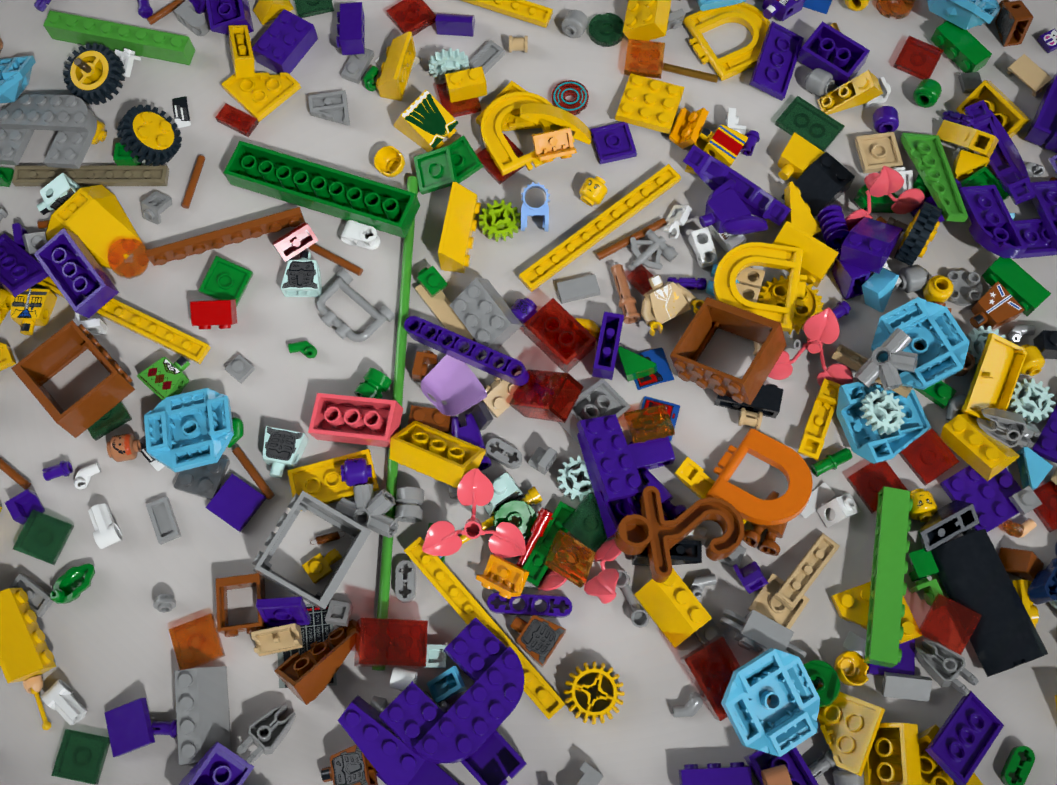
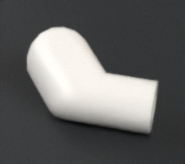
[74,463,101,490]

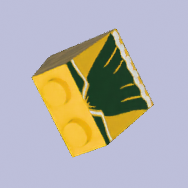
[393,90,458,152]

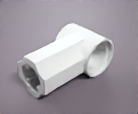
[88,503,123,549]
[390,667,417,691]
[41,679,87,726]

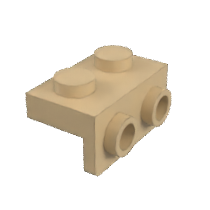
[480,375,527,418]

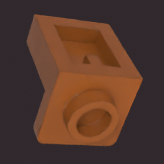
[412,350,438,382]

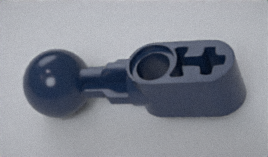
[1028,542,1057,605]

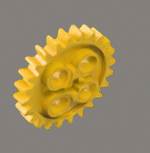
[757,275,824,334]

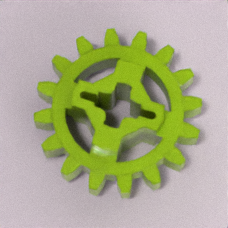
[479,200,521,242]

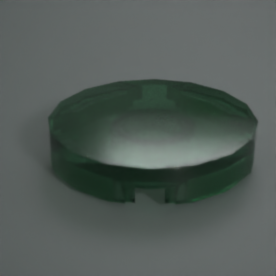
[589,13,625,47]

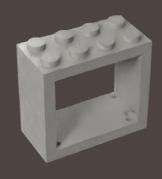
[252,491,371,610]

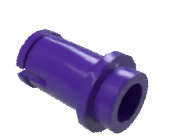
[137,0,153,19]
[740,130,760,156]
[831,301,851,320]
[42,460,73,481]
[152,719,177,738]

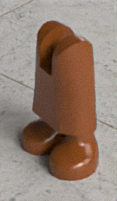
[742,491,788,556]

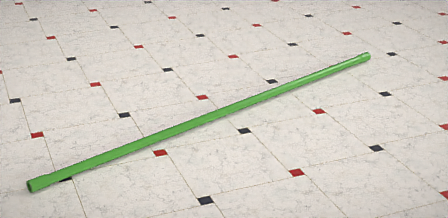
[372,176,418,671]

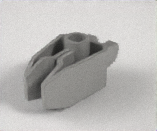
[976,408,1041,448]
[915,639,979,696]
[236,704,295,765]

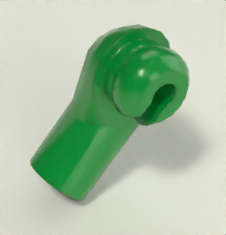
[363,66,379,91]

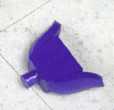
[699,178,768,235]

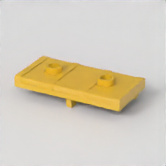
[961,333,1027,421]

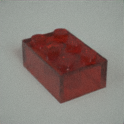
[523,298,596,374]
[509,369,584,423]
[354,618,428,669]
[680,636,741,721]

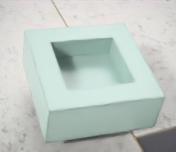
[424,644,447,668]

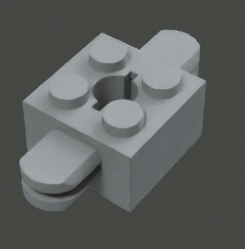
[719,609,807,662]

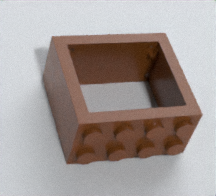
[670,297,787,405]
[11,320,135,438]

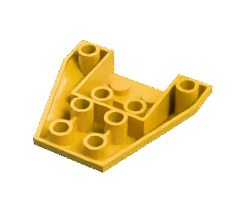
[45,185,142,270]

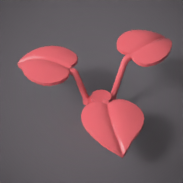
[845,166,925,232]
[768,307,853,386]
[422,468,526,558]
[538,539,622,604]

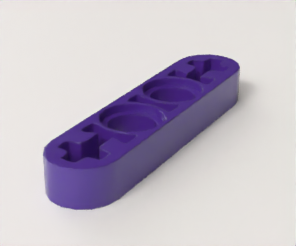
[487,592,572,618]

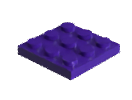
[940,465,1022,532]

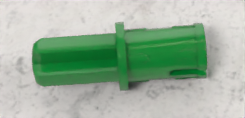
[810,448,853,477]

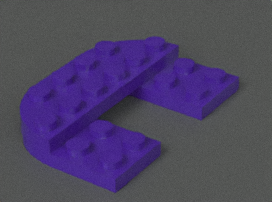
[959,180,1057,259]
[379,617,524,764]

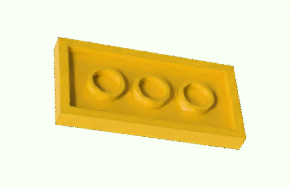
[287,449,380,511]

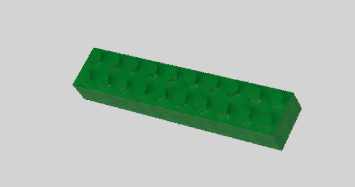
[223,141,420,238]

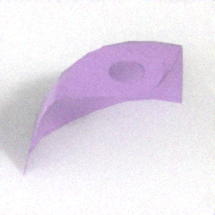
[421,355,488,416]

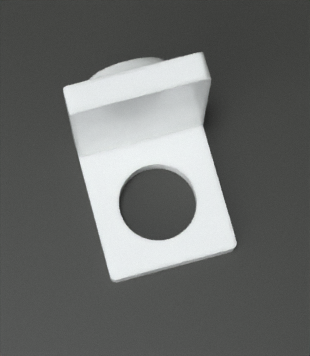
[817,493,861,528]

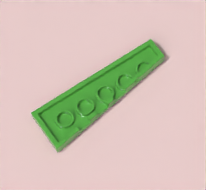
[900,133,968,222]

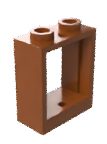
[216,573,267,637]

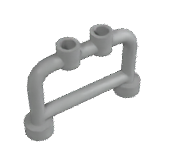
[317,269,396,342]

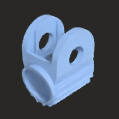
[521,182,550,232]

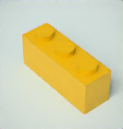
[228,25,255,78]

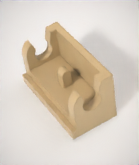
[1007,54,1052,97]
[251,623,303,657]

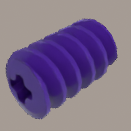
[818,205,849,249]

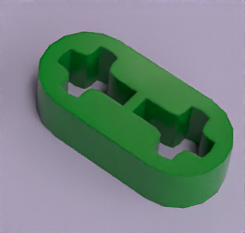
[1000,746,1035,785]

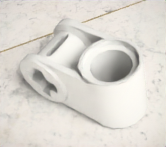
[340,220,381,250]

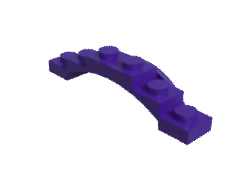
[964,100,1035,205]
[683,145,792,226]

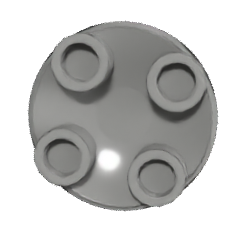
[946,270,984,306]

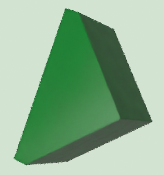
[618,346,657,382]

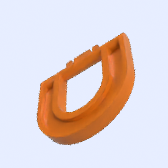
[706,428,813,525]

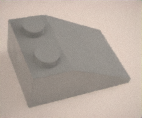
[555,378,631,445]

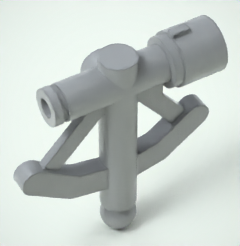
[628,229,678,272]

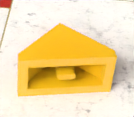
[253,0,294,25]
[952,150,990,181]

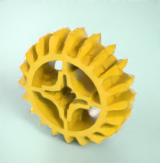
[564,661,625,725]

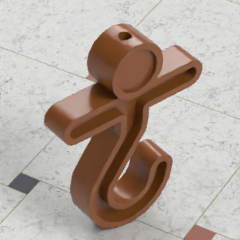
[614,486,744,583]

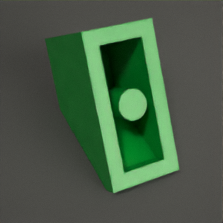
[854,184,898,213]

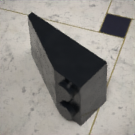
[781,151,855,219]

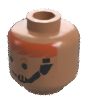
[107,433,141,462]

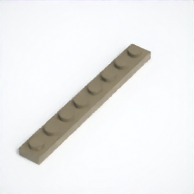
[12,165,169,186]

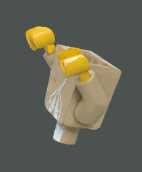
[641,274,704,336]

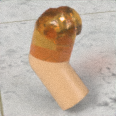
[1002,518,1037,538]

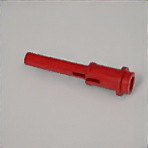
[516,507,553,568]

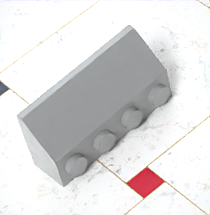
[174,666,232,766]

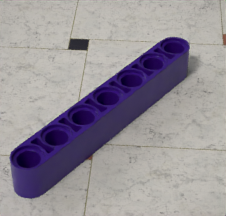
[404,316,529,386]

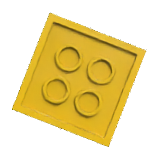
[615,73,685,134]

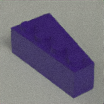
[338,695,426,785]

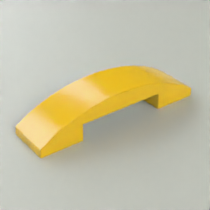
[520,103,591,145]
[797,378,841,460]
[674,457,747,525]

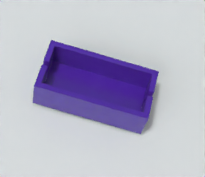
[1025,73,1057,153]
[444,695,527,785]

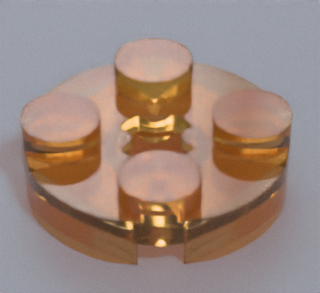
[876,0,915,19]
[108,239,150,279]

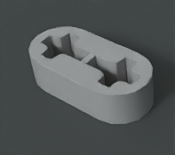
[486,438,522,469]
[395,560,416,603]

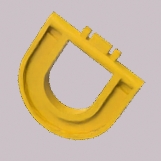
[683,2,770,81]
[481,92,575,176]
[713,242,807,332]

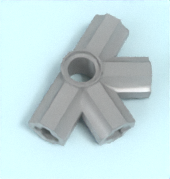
[854,327,918,391]
[335,484,399,538]

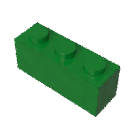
[930,21,992,73]
[982,257,1051,317]

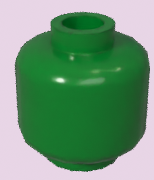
[913,79,942,108]

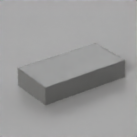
[469,40,505,74]
[557,274,600,304]
[146,497,181,545]
[881,672,932,702]

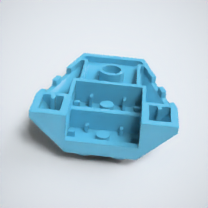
[836,382,931,464]

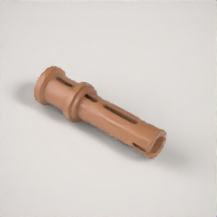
[611,264,641,324]

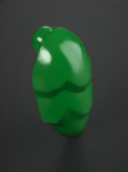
[50,564,95,604]

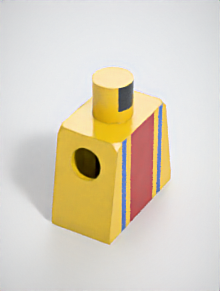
[699,125,748,167]

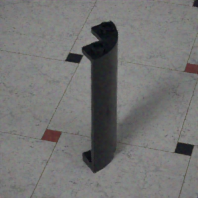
[930,528,1048,677]

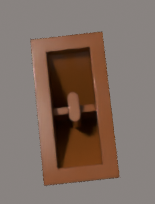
[998,547,1044,582]

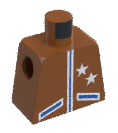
[970,281,1024,330]

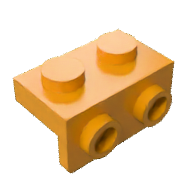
[532,127,577,163]
[475,554,529,599]

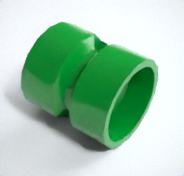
[354,368,392,399]

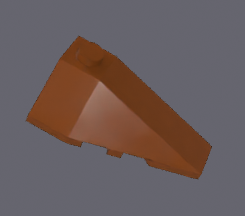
[274,619,365,705]

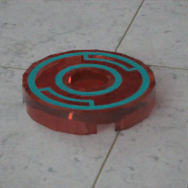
[552,80,589,115]

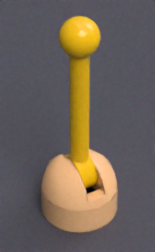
[23,675,52,730]

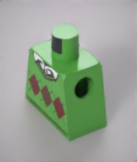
[137,355,190,400]

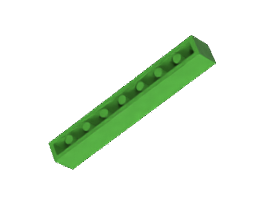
[43,10,195,65]
[864,486,913,668]

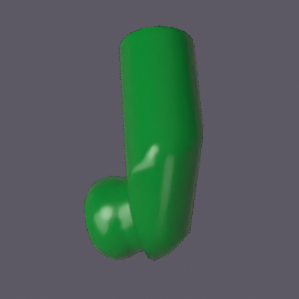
[288,341,317,358]
[228,417,244,448]

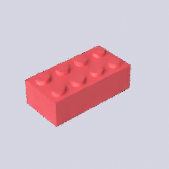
[308,393,403,448]

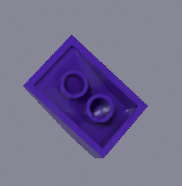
[840,217,903,274]
[179,742,254,785]

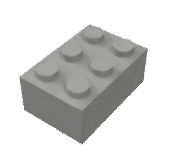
[450,278,523,350]

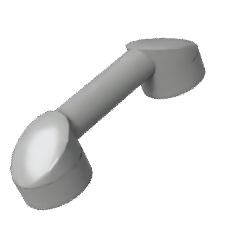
[616,570,650,628]

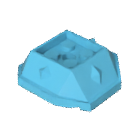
[927,0,1001,30]
[0,55,36,104]
[871,297,970,390]
[144,388,234,473]
[721,648,820,757]

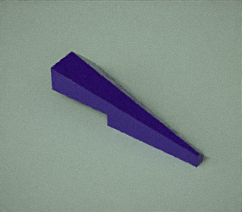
[577,433,642,538]

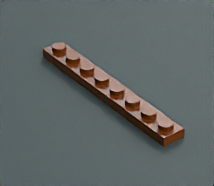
[146,207,305,266]

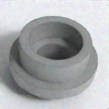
[153,594,176,613]

